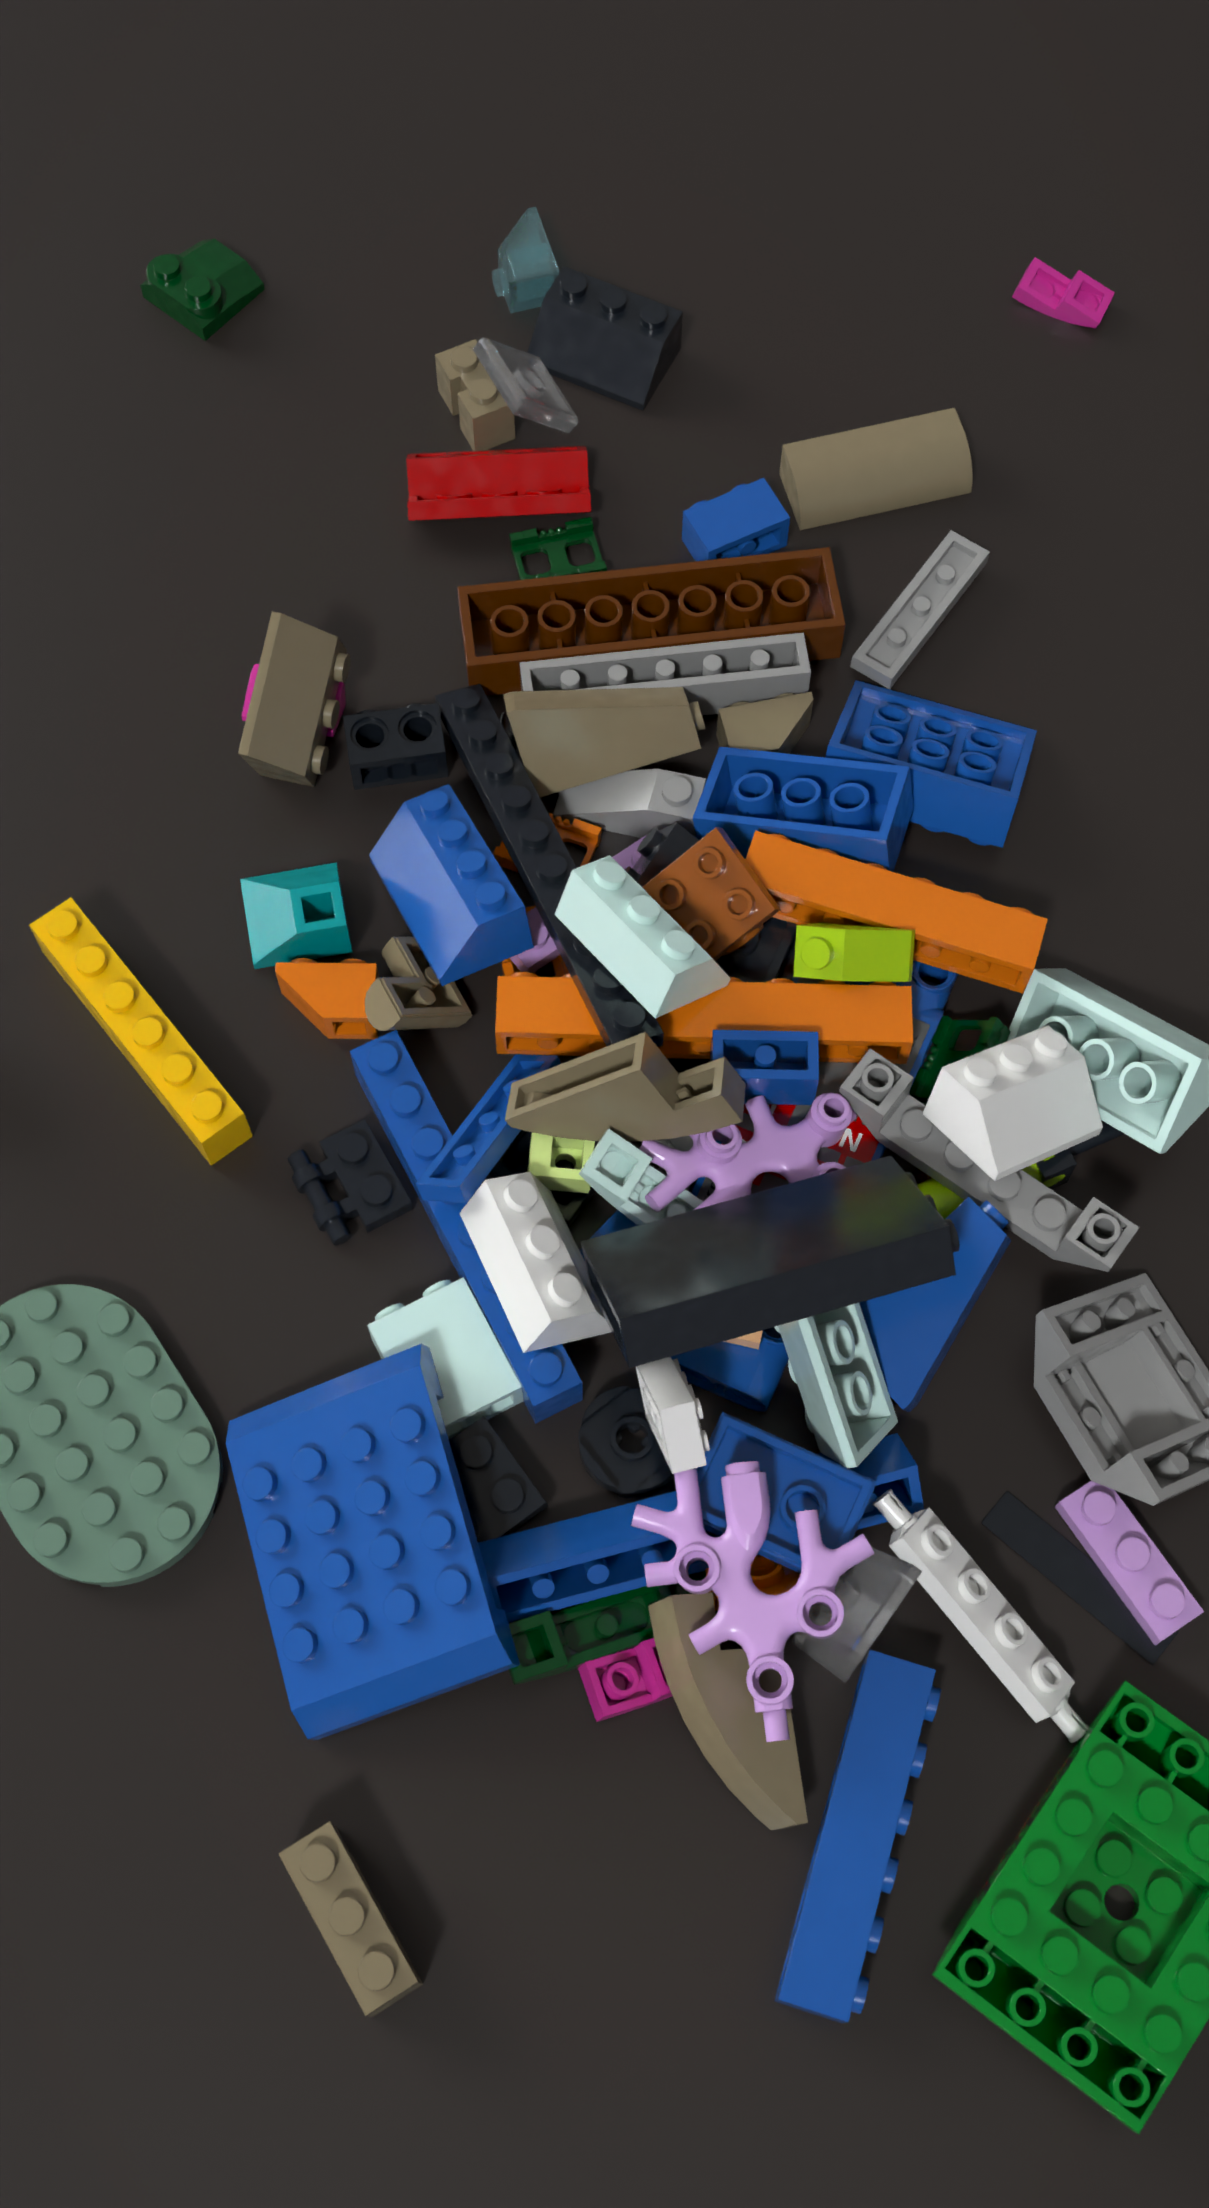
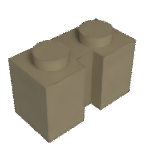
[435,339,515,451]

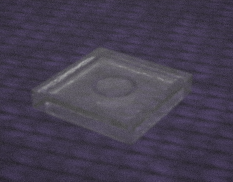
[473,337,579,433]

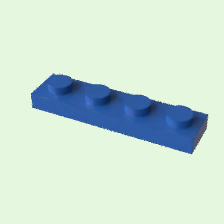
[416,1054,561,1203]

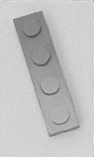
[850,530,990,690]

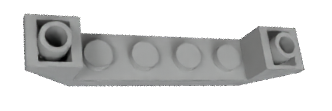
[839,1049,1140,1272]

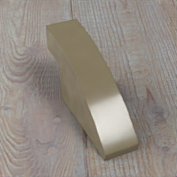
[505,1032,746,1142]
[648,1592,808,1830]

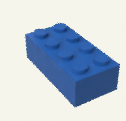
[693,747,914,872]

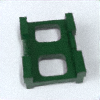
[509,517,607,580]
[909,1016,1011,1105]

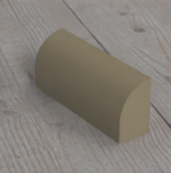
[779,407,973,531]

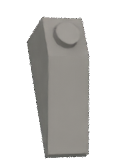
[553,769,706,838]

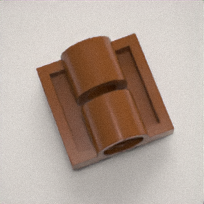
[642,827,781,961]

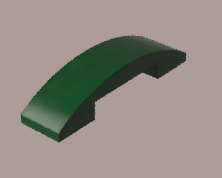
[509,1570,717,1685]

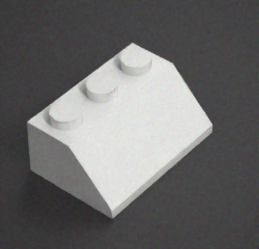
[922,1025,1103,1181]
[459,1172,612,1353]

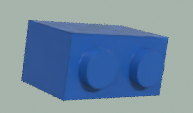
[681,478,790,561]
[710,1030,819,1105]

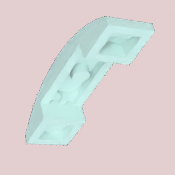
[579,1129,703,1225]

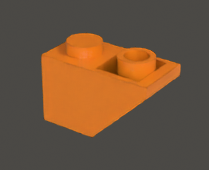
[275,958,379,1039]

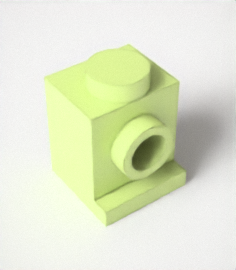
[527,1132,595,1194]

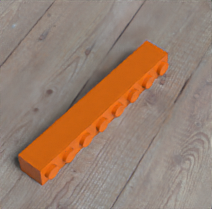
[495,972,913,1064]

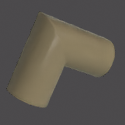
[365,937,473,1031]

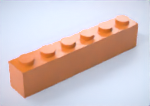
[745,830,1048,994]

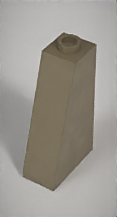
[503,687,705,797]

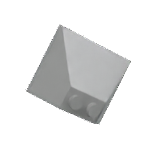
[1034,1273,1209,1506]

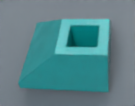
[240,862,352,969]

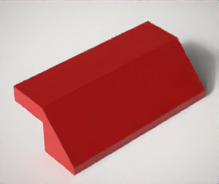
[406,445,591,521]

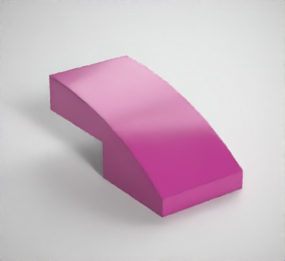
[1012,257,1115,328]

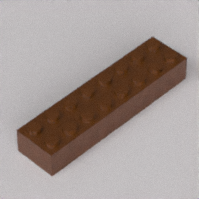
[457,547,845,696]

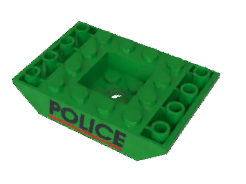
[932,1680,1209,2134]

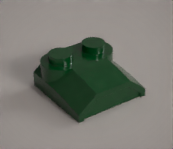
[140,238,265,341]

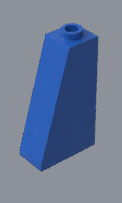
[859,1196,1011,1412]

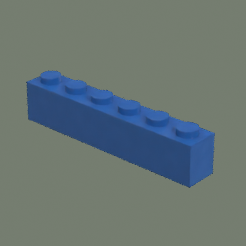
[774,1649,941,2024]

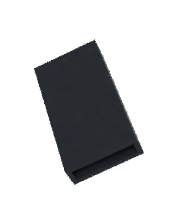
[581,1155,960,1368]

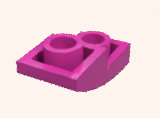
[578,1638,673,1722]

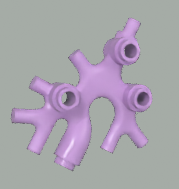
[639,1093,856,1212]
[631,1461,875,1742]

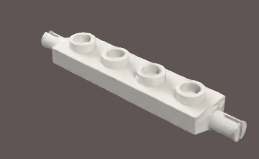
[873,1489,1089,1743]

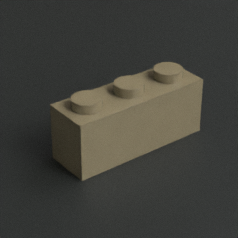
[278,1821,423,2017]

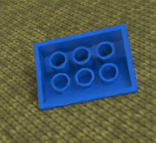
[825,680,1037,848]

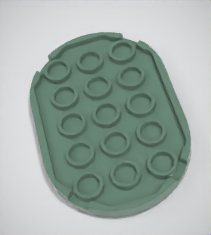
[0,1284,223,1587]

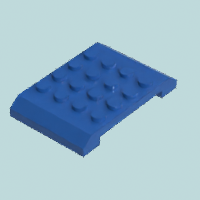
[226,1343,520,1740]

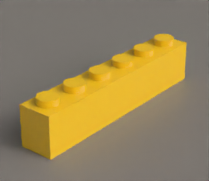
[29,897,253,1166]

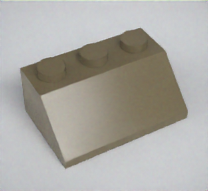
[238,611,351,787]

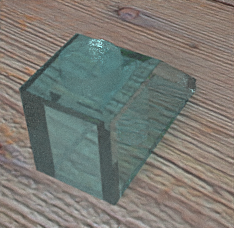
[492,207,559,313]

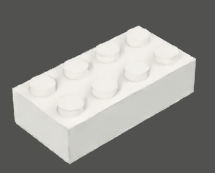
[636,1357,710,1474]

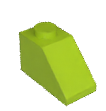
[793,922,915,982]

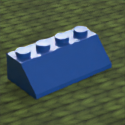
[369,784,534,986]

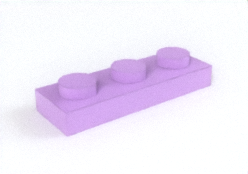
[1055,1481,1204,1646]

